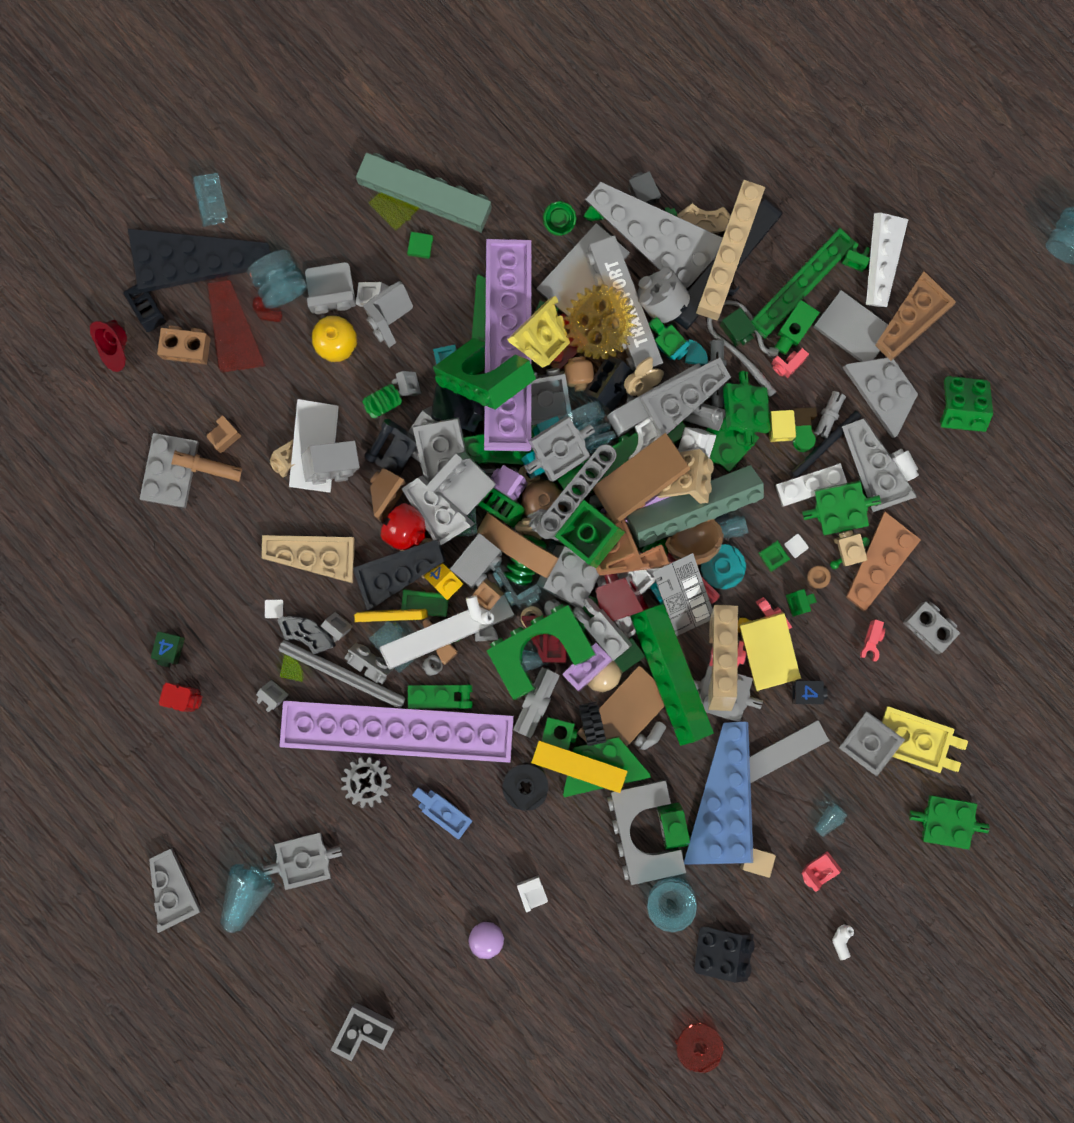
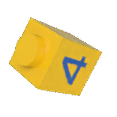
[423,563,463,600]

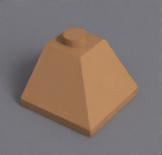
[370,468,407,524]

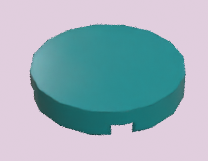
[700,544,746,590]

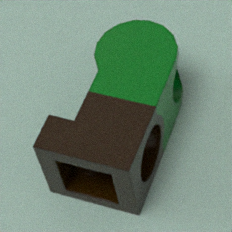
[793,407,817,452]

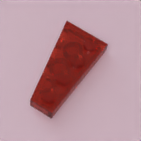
[208,280,266,373]

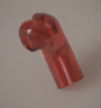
[252,296,282,323]

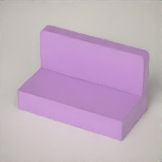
[562,643,612,692]

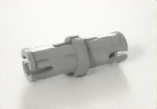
[814,391,846,438]

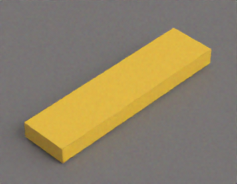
[531,741,627,793]

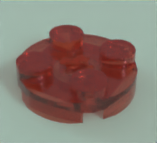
[676,1023,724,1073]

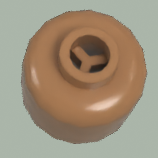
[564,357,594,391]

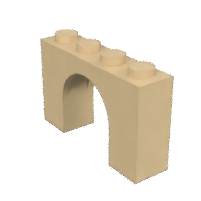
[708,605,738,711]

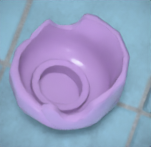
[468,922,504,959]

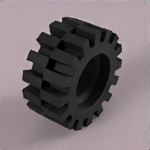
[578,701,606,746]

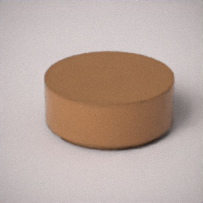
[807,566,831,589]

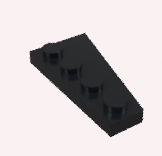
[353,539,446,611]

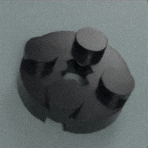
[503,764,548,811]

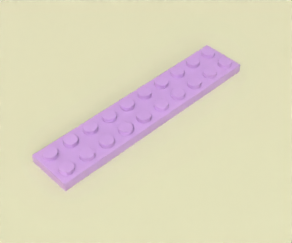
[484,239,531,451]
[280,701,513,762]

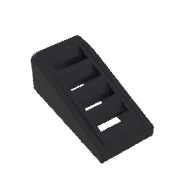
[123,284,166,332]

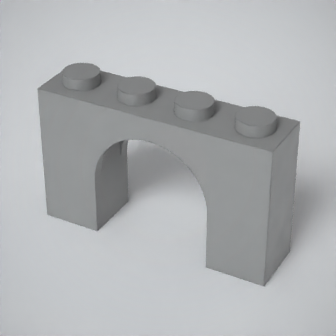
[607,780,686,885]

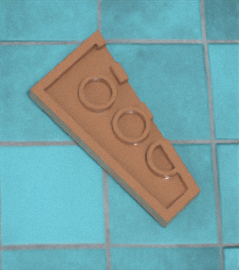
[846,512,921,611]

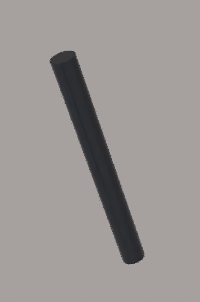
[790,410,862,478]

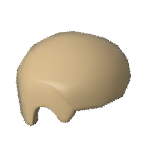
[587,657,621,692]

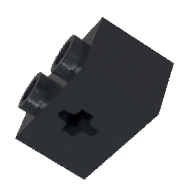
[583,355,635,412]

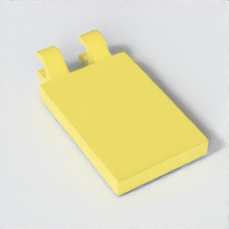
[882,706,968,773]

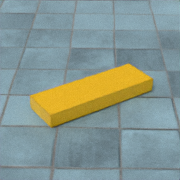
[354,609,428,622]

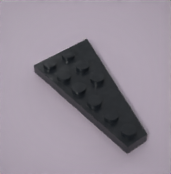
[128,229,273,293]

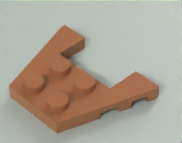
[596,503,671,575]

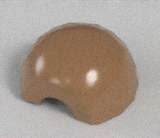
[665,519,724,565]

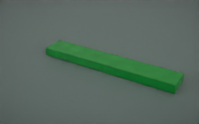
[751,228,856,339]

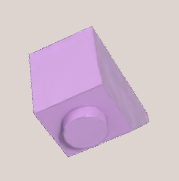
[491,465,528,502]

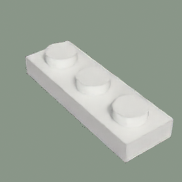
[775,463,847,507]

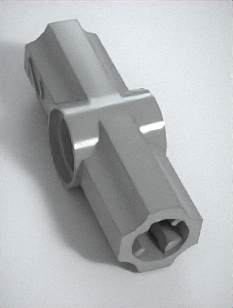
[513,667,560,738]

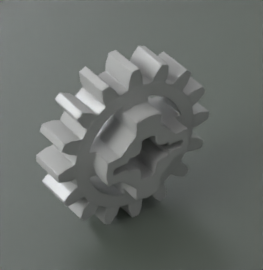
[341,757,392,808]

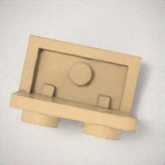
[656,449,714,504]

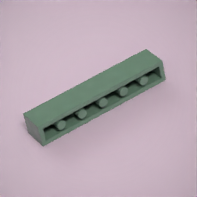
[356,153,492,233]
[627,465,764,548]

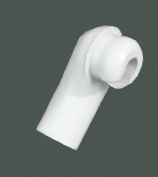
[466,595,494,625]

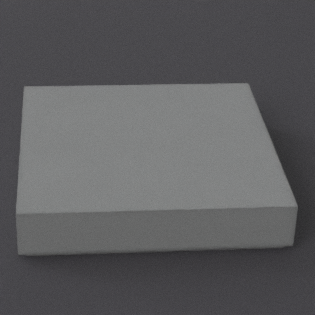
[839,711,905,776]

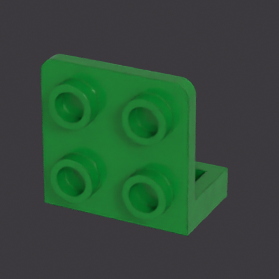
[940,376,993,432]

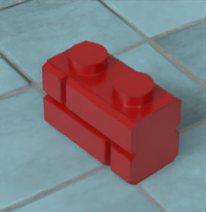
[159,683,203,712]

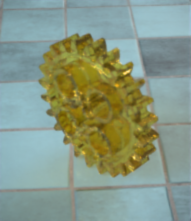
[564,284,637,359]

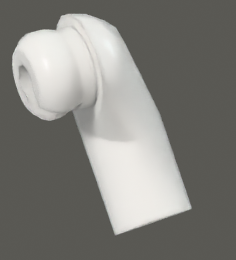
[832,924,854,960]

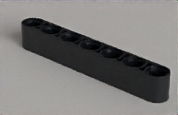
[673,198,783,330]

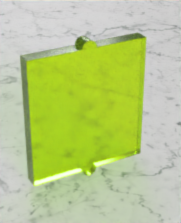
[369,192,420,231]

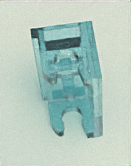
[193,173,228,227]

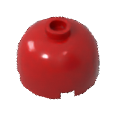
[381,503,426,550]

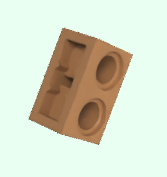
[157,326,211,365]

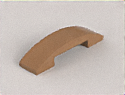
[476,512,559,578]

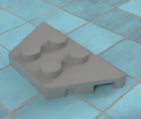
[843,358,918,438]

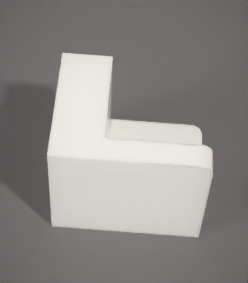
[517,875,548,912]

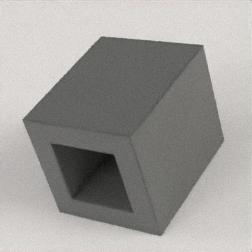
[628,171,661,205]

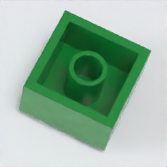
[555,500,625,569]

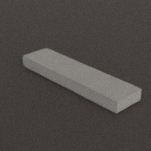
[750,720,829,783]

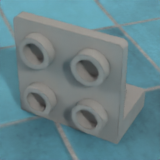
[426,452,496,516]

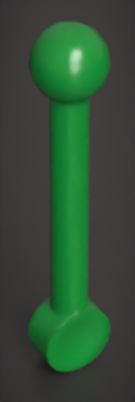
[830,537,870,569]

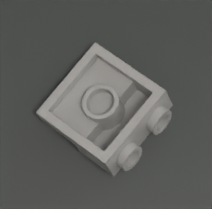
[531,368,572,425]

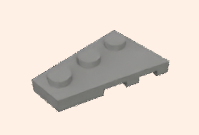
[401,476,475,545]

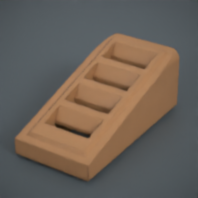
[423,619,458,665]

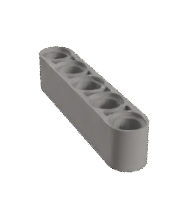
[606,363,702,436]
[537,445,616,539]

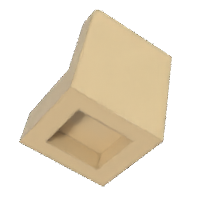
[740,848,776,878]

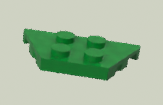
[563,736,651,797]

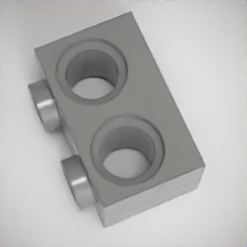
[903,602,960,654]

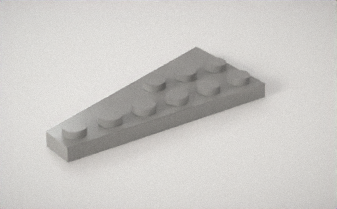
[584,182,723,289]

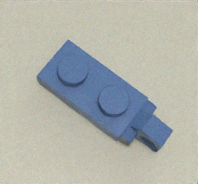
[412,787,473,840]

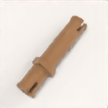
[171,450,242,482]

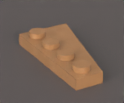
[875,271,956,361]

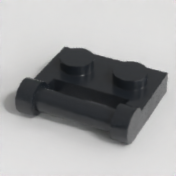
[364,419,417,476]

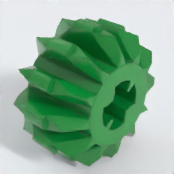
[362,384,402,418]

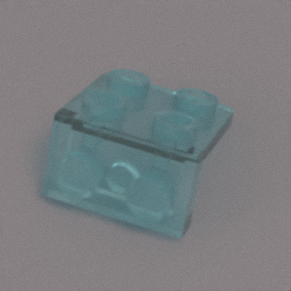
[492,564,542,609]

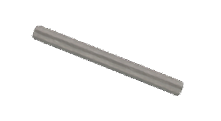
[279,640,405,708]

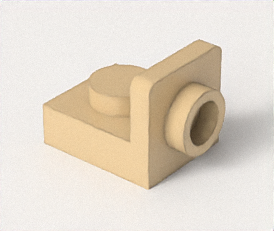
[270,439,295,477]

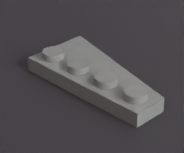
[640,358,731,436]
[842,418,918,512]

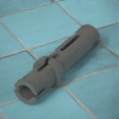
[708,340,727,409]

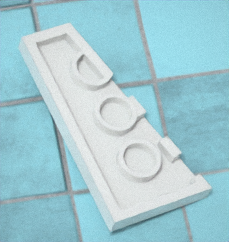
[866,213,908,307]

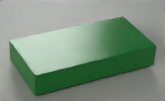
[401,590,449,617]

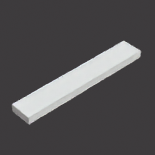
[380,595,514,670]

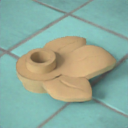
[624,357,664,397]

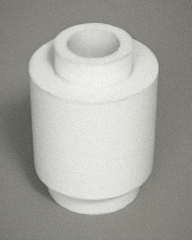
[890,449,919,481]

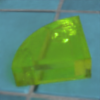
[279,655,303,682]

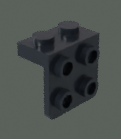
[431,384,485,432]
[694,927,755,983]

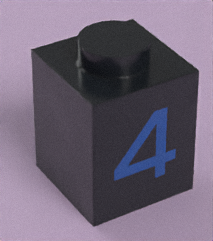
[792,681,827,704]

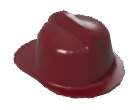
[90,320,127,372]

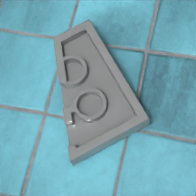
[149,848,202,933]

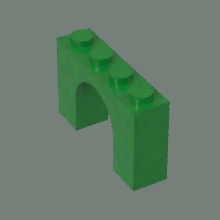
[433,338,536,410]
[486,604,597,700]

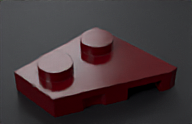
[522,616,567,663]

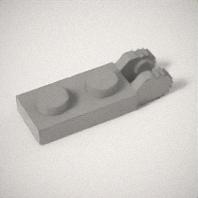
[573,597,632,661]

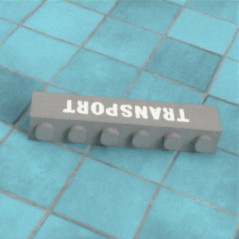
[586,235,663,372]

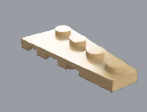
[262,535,355,583]

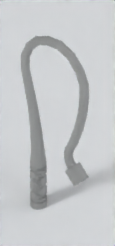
[707,300,779,397]

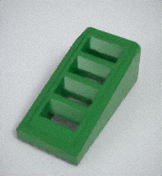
[478,488,525,528]

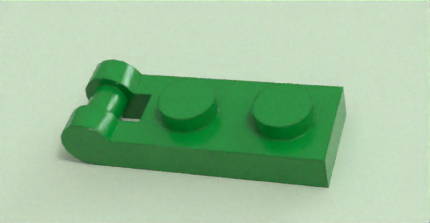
[408,685,472,709]

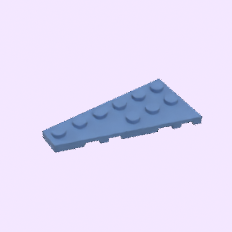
[684,722,753,865]

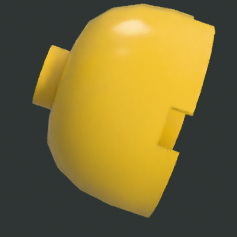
[312,316,357,362]

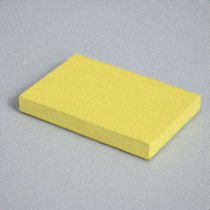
[739,612,801,691]

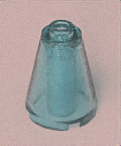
[220,864,274,933]

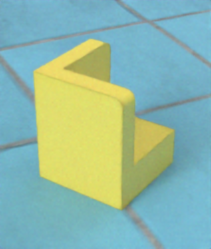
[769,410,796,442]

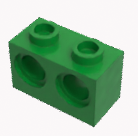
[542,717,578,750]

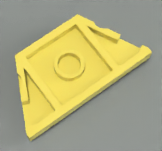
[507,295,570,368]

